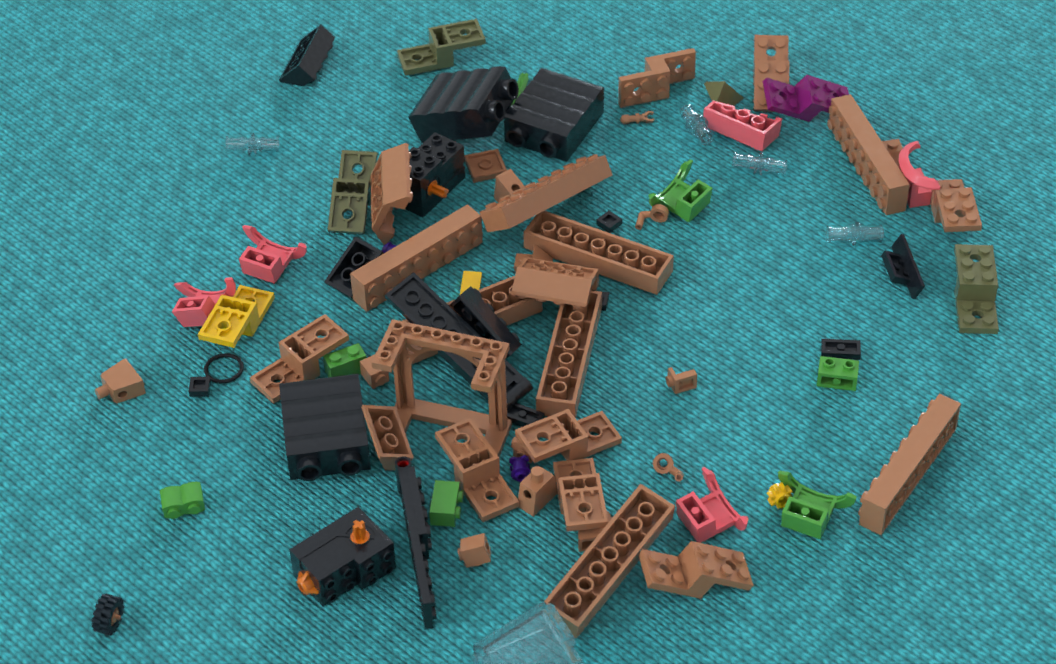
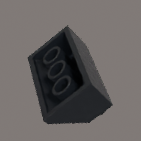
[279,24,335,86]
[450,286,522,359]

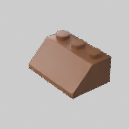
[361,405,414,471]

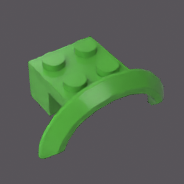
[648,159,713,222]
[778,471,857,540]

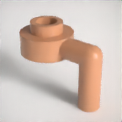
[635,204,669,230]
[653,453,684,481]

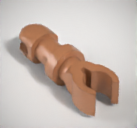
[620,111,655,124]

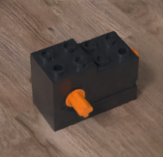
[405,132,465,218]
[289,507,396,607]

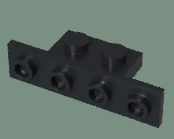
[881,234,925,299]

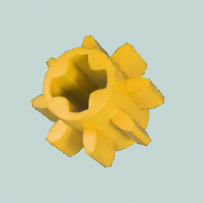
[767,482,793,509]

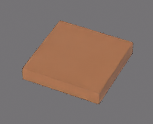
[464,149,507,183]

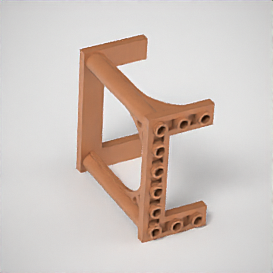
[372,319,512,457]

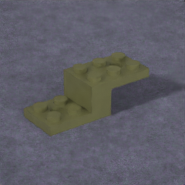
[397,19,486,76]
[327,150,378,234]
[954,244,999,334]

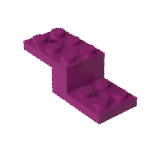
[763,75,849,122]

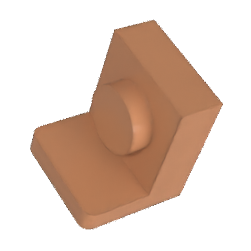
[665,367,697,394]

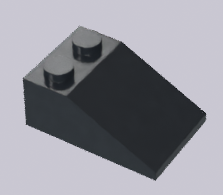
[324,236,384,299]

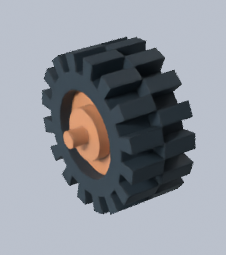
[91,593,124,636]

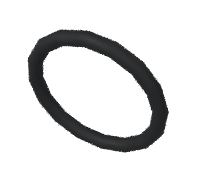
[204,353,244,384]

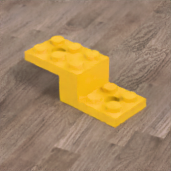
[198,285,275,348]

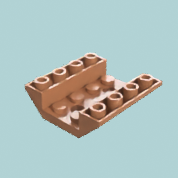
[370,143,413,245]
[511,257,599,308]

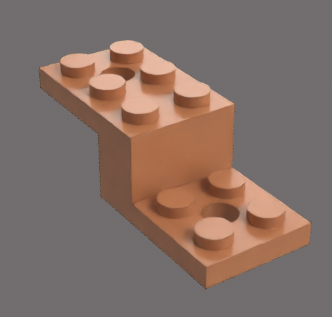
[753,35,790,112]
[618,48,696,108]
[930,179,982,232]
[250,314,349,404]
[515,409,622,463]
[435,417,519,522]
[553,458,608,531]
[638,541,754,599]

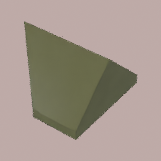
[704,81,744,106]

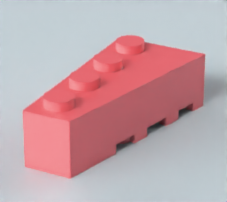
[702,101,782,151]

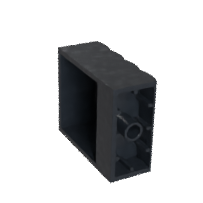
[408,66,519,143]
[504,68,604,162]
[279,374,371,481]

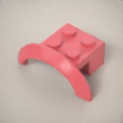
[899,141,940,208]
[239,225,307,284]
[172,277,236,327]
[676,467,749,543]

